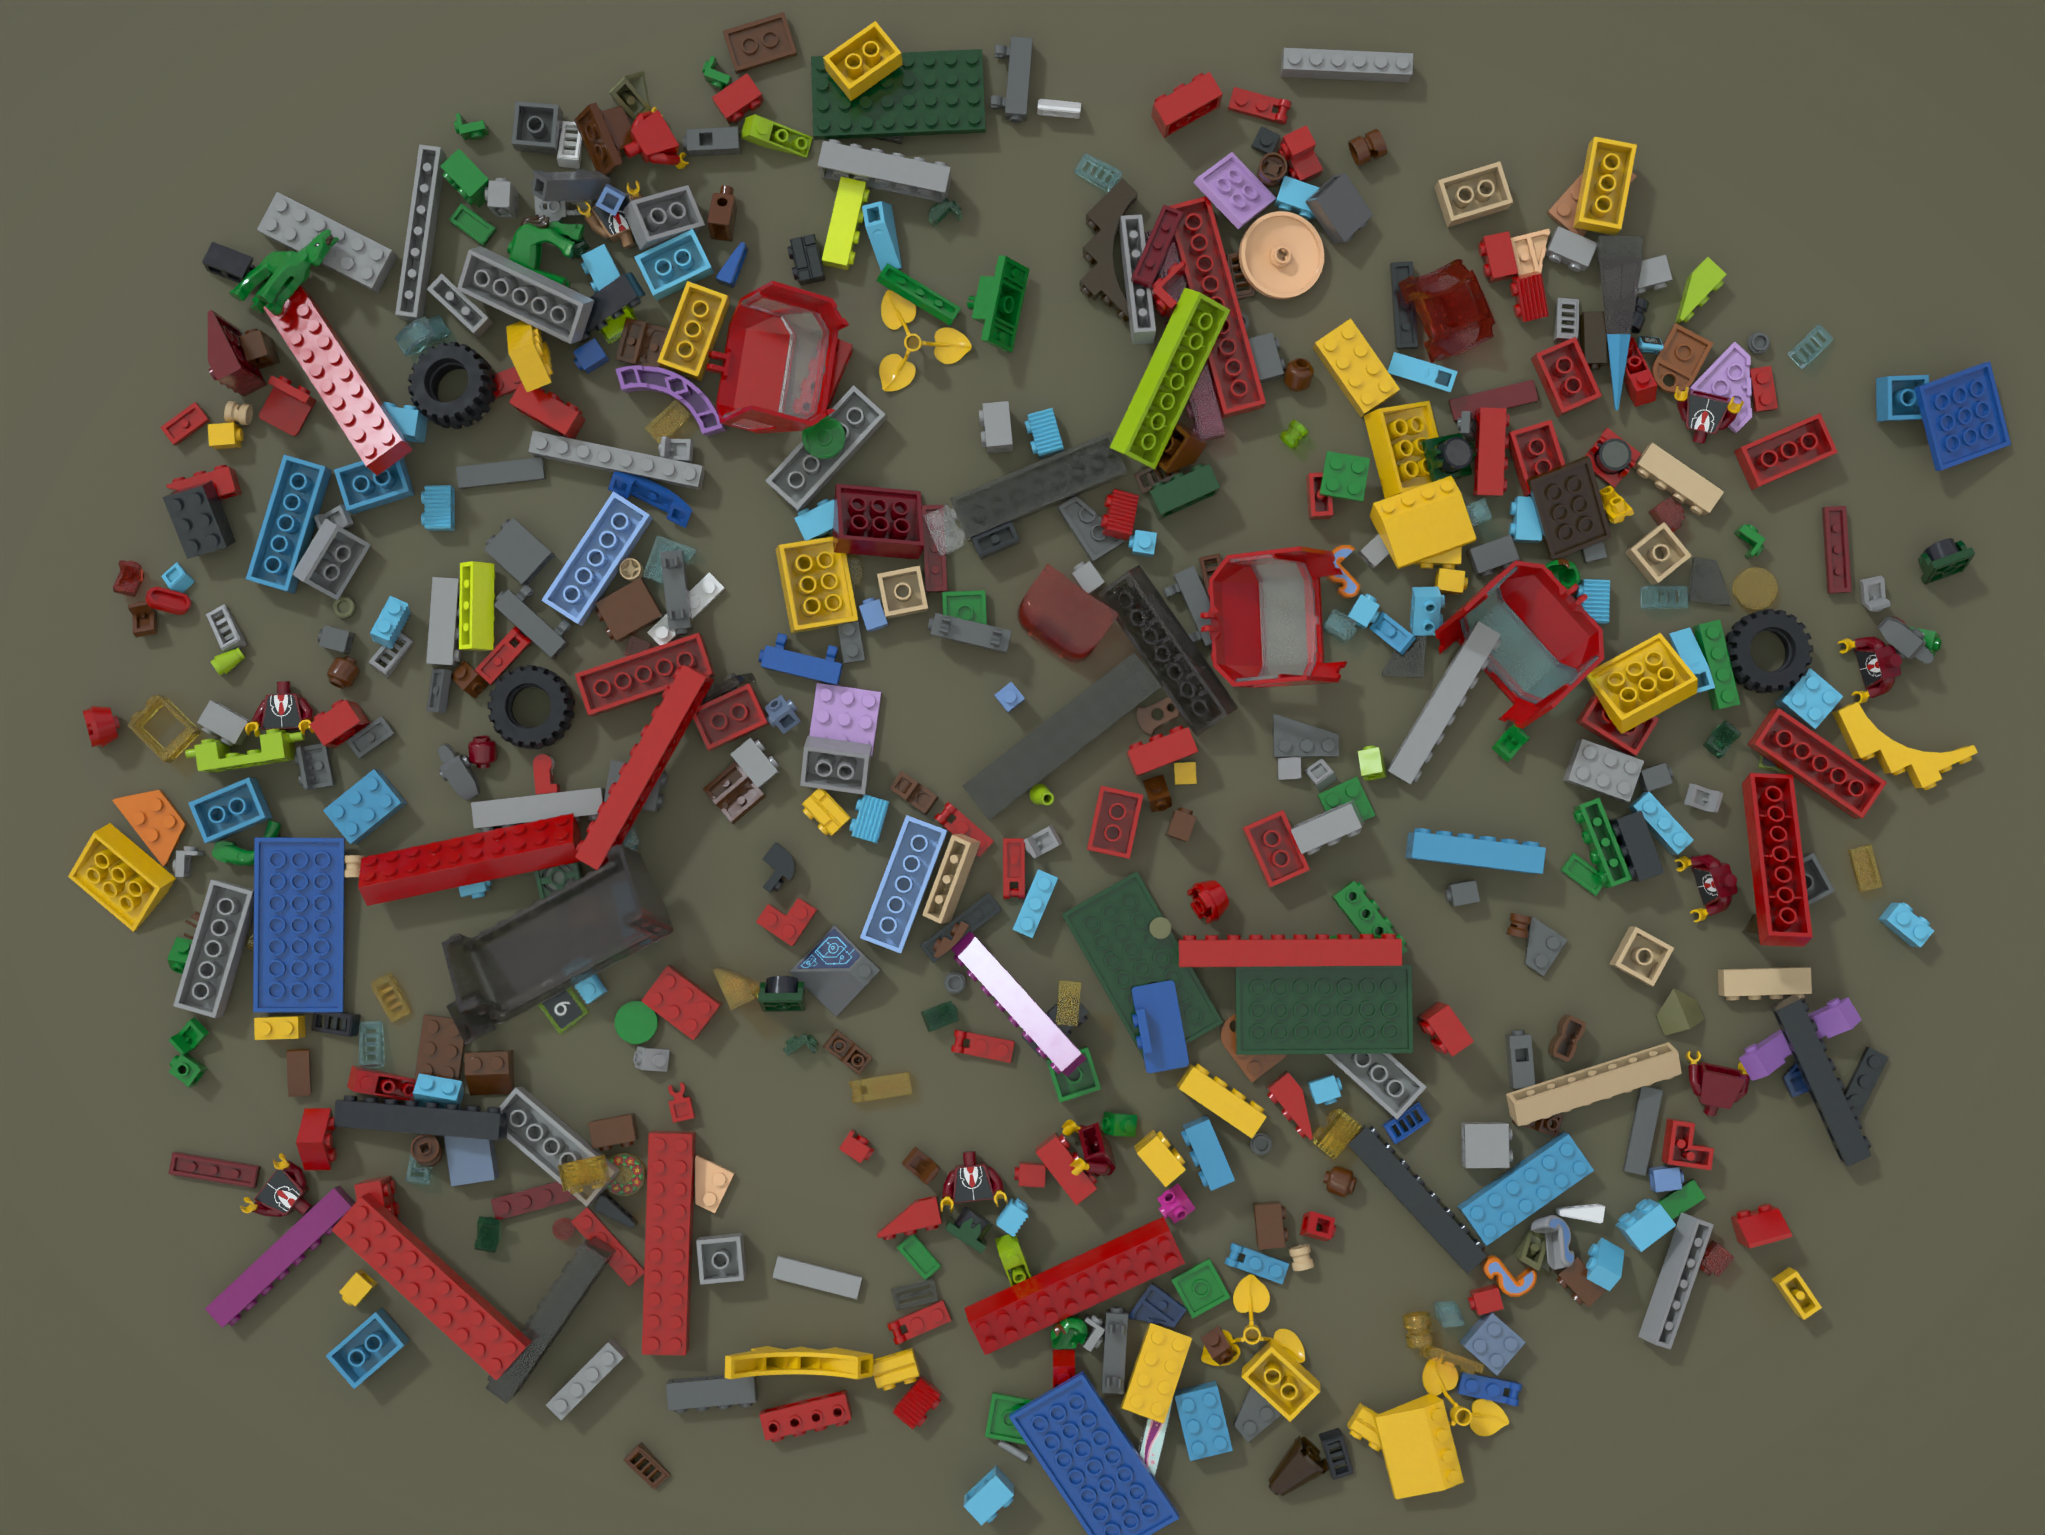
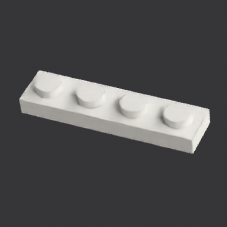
[647,572,725,645]

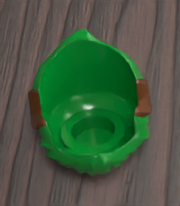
[1545,559,1581,590]
[1050,1316,1088,1349]

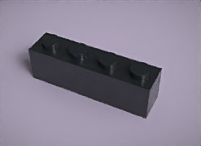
[580,272,646,343]

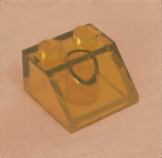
[713,967,760,1010]

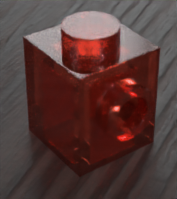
[1648,497,1686,532]
[1699,1240,1735,1277]

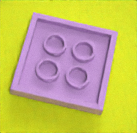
[1193,152,1276,229]
[809,683,882,757]

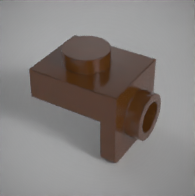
[128,601,157,638]
[451,660,489,698]
[1143,775,1172,812]
[901,1147,940,1185]
[1201,1326,1237,1365]

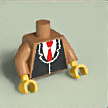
[577,181,642,249]

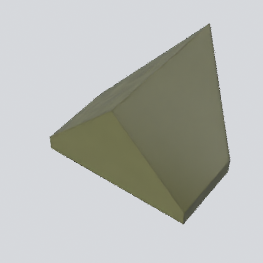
[609,71,651,121]
[1655,988,1705,1036]
[1514,1226,1551,1277]

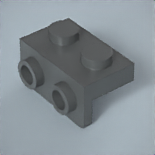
[294,743,335,790]

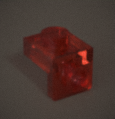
[112,560,145,597]

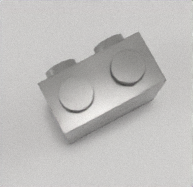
[1461,1122,1513,1168]

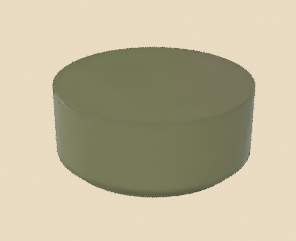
[333,596,356,619]
[1149,917,1171,939]

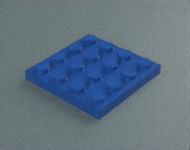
[1914,361,2011,471]

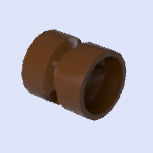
[1348,129,1387,167]
[1257,152,1287,188]
[410,1134,443,1168]

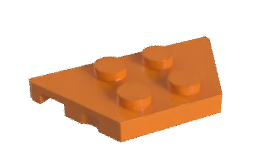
[112,790,188,866]

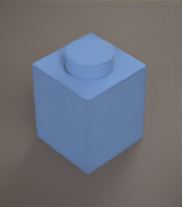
[595,183,626,216]
[859,597,889,632]
[994,682,1025,713]
[1648,1165,1684,1192]

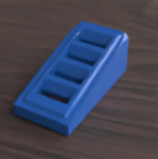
[715,242,748,288]
[1382,1102,1430,1144]

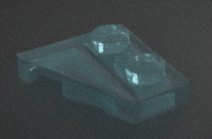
[643,536,697,584]

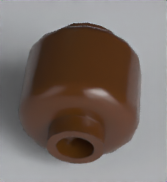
[1283,358,1314,392]
[327,656,360,689]
[1323,1166,1357,1198]

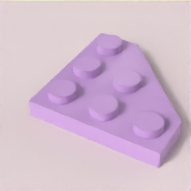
[1689,342,1752,433]

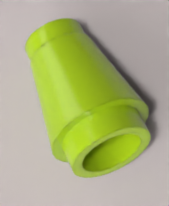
[210,647,245,676]
[1029,784,1054,805]

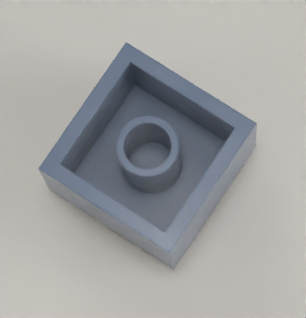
[1459,1312,1526,1375]

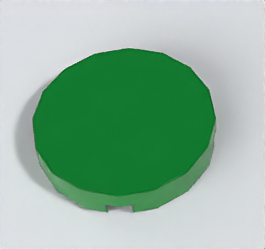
[802,415,846,459]
[615,1001,658,1044]

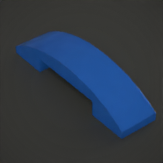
[608,472,692,528]

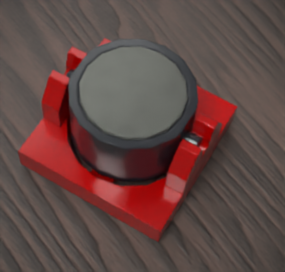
[1584,428,1641,488]

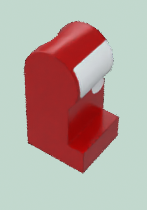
[533,754,561,795]

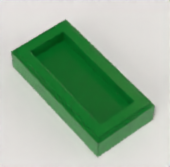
[449,203,497,247]
[1560,853,1604,896]
[1657,1179,1706,1220]
[896,1234,942,1280]

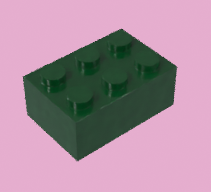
[1148,463,1220,521]

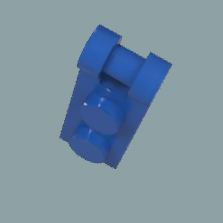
[1457,1371,1522,1406]

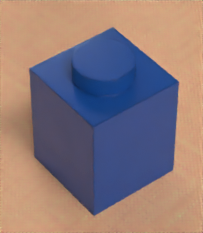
[573,338,609,374]

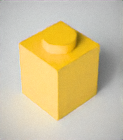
[208,422,244,449]
[1434,568,1468,595]
[339,1269,378,1307]

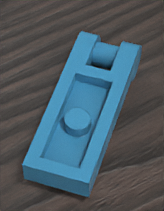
[1225,1242,1289,1284]

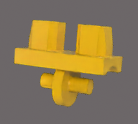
[1599,485,1634,524]

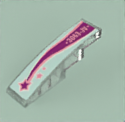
[1138,1396,1174,1477]

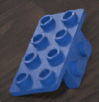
[1132,980,1189,1073]

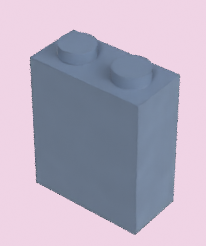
[444,1136,499,1186]

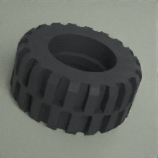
[408,341,497,429]
[1725,609,1813,693]
[487,665,575,749]

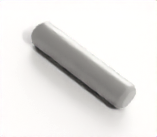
[998,1440,1029,1462]

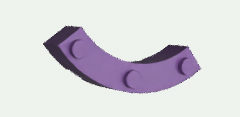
[616,365,727,437]
[1739,997,1862,1081]

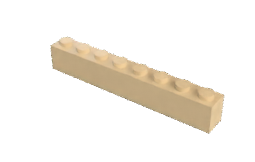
[1506,1042,1682,1126]

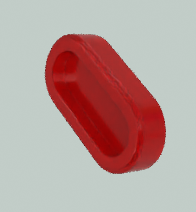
[145,587,191,615]

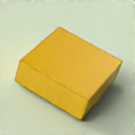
[1174,762,1197,785]

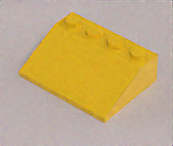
[1364,401,1446,499]
[1369,476,1476,569]
[775,537,858,634]
[1586,633,1698,734]
[68,823,176,932]
[1373,1393,1464,1499]

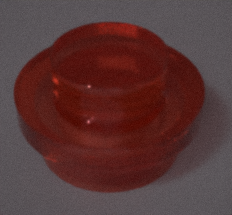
[552,1218,575,1240]

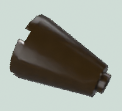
[1268,1436,1329,1496]

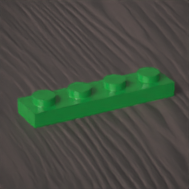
[876,263,961,326]

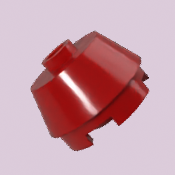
[83,706,120,747]
[1187,880,1229,924]

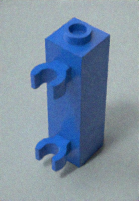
[758,633,843,686]

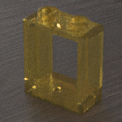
[127,695,201,763]

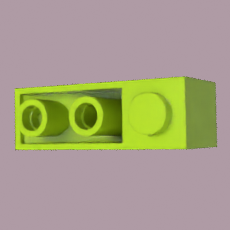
[740,114,813,158]
[1675,257,1727,324]
[995,1234,1032,1286]

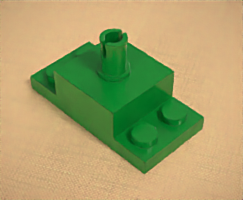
[967,255,1030,353]

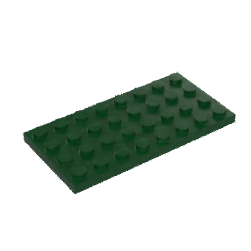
[811,49,986,140]
[1062,871,1223,1059]
[1235,964,1413,1055]

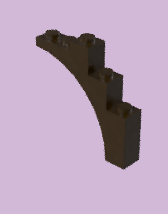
[1079,178,1138,324]

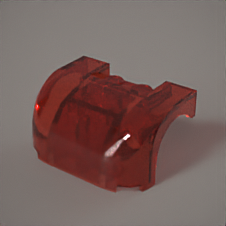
[1398,259,1495,363]
[1017,564,1119,663]

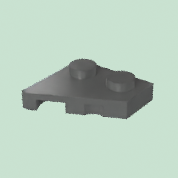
[1524,917,1567,976]
[1234,1386,1282,1442]

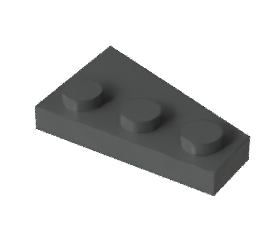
[1057,496,1128,563]
[1273,714,1339,757]

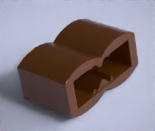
[1548,1014,1586,1062]

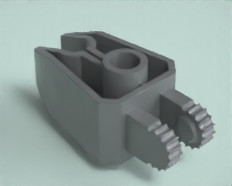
[1878,616,1934,664]
[437,743,480,801]

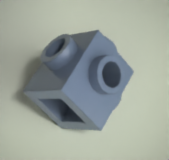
[764,695,801,734]

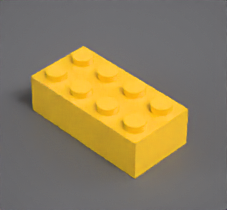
[1573,137,1637,236]
[657,281,731,381]
[1312,318,1400,418]
[506,320,553,392]
[1176,1063,1267,1138]
[1120,1323,1192,1424]

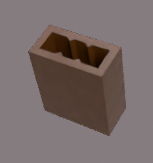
[595,578,664,643]

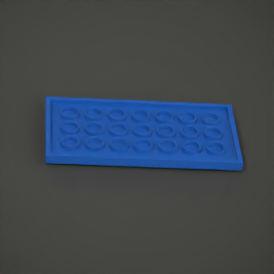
[253,837,345,1012]
[1009,1371,1180,1535]

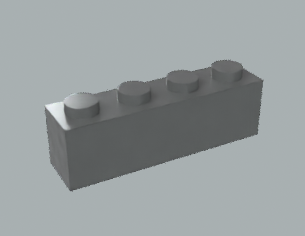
[666,1375,758,1413]

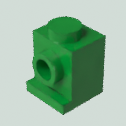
[169,1053,207,1087]

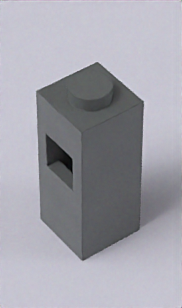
[683,127,741,157]
[1505,1030,1535,1089]

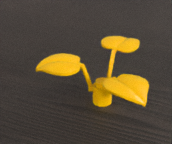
[879,290,972,391]
[1201,1274,1305,1366]
[1422,1356,1509,1436]

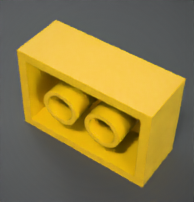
[823,21,903,101]
[1134,1129,1186,1187]
[1241,1338,1320,1422]

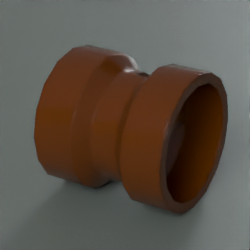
[1506,913,1532,939]

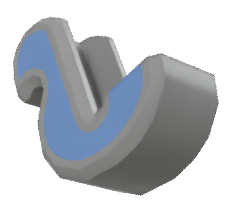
[1531,1215,1574,1270]

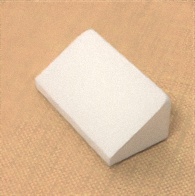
[1037,99,1081,119]

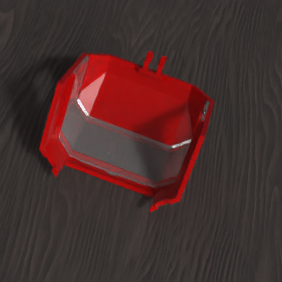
[706,281,849,434]
[1200,546,1347,688]

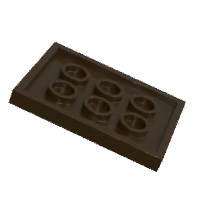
[1527,456,1612,561]

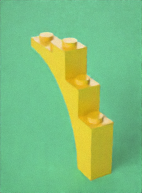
[1832,702,1978,790]
[725,1346,873,1379]

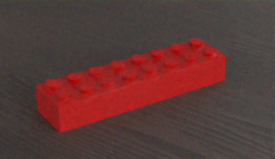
[1742,773,1813,947]

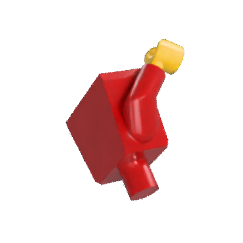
[624,107,689,169]

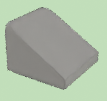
[1277,757,1301,780]
[1304,758,1337,791]

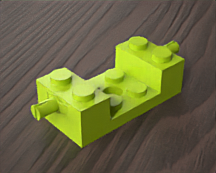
[185,729,305,773]

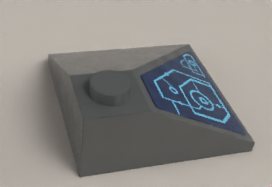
[790,925,882,1017]

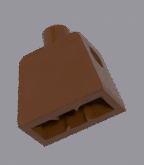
[707,185,737,242]

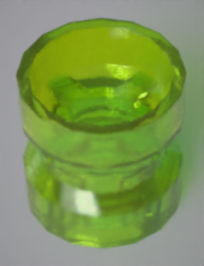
[1279,419,1309,450]

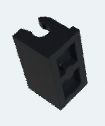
[202,242,255,283]

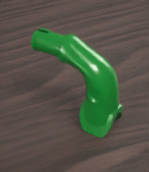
[212,820,282,866]

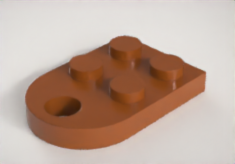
[1651,323,1714,394]
[1220,1014,1286,1083]

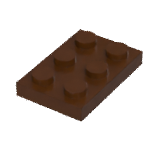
[723,12,797,74]
[574,103,623,177]
[414,1014,469,1081]

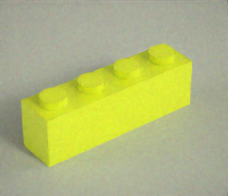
[822,177,870,270]
[459,561,495,651]

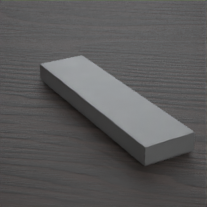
[772,1255,863,1299]

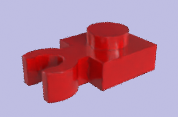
[668,1082,695,1123]

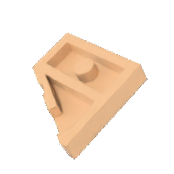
[1511,229,1550,276]
[695,1155,735,1213]

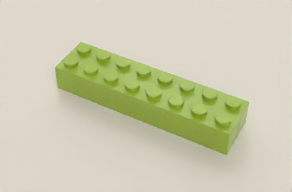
[1109,288,1230,469]

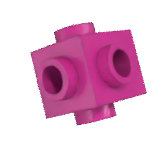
[1157,1184,1196,1224]

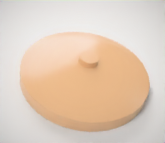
[1239,211,1324,299]

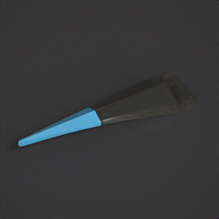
[1597,236,1643,411]

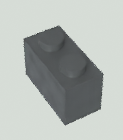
[1249,332,1286,383]
[1466,535,1519,577]

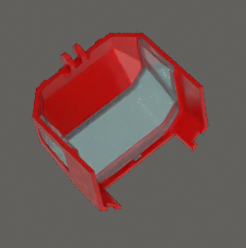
[1435,560,1604,729]

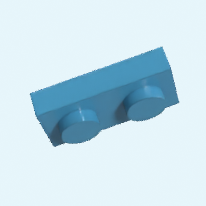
[1369,612,1416,655]

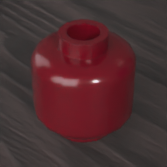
[468,735,497,768]

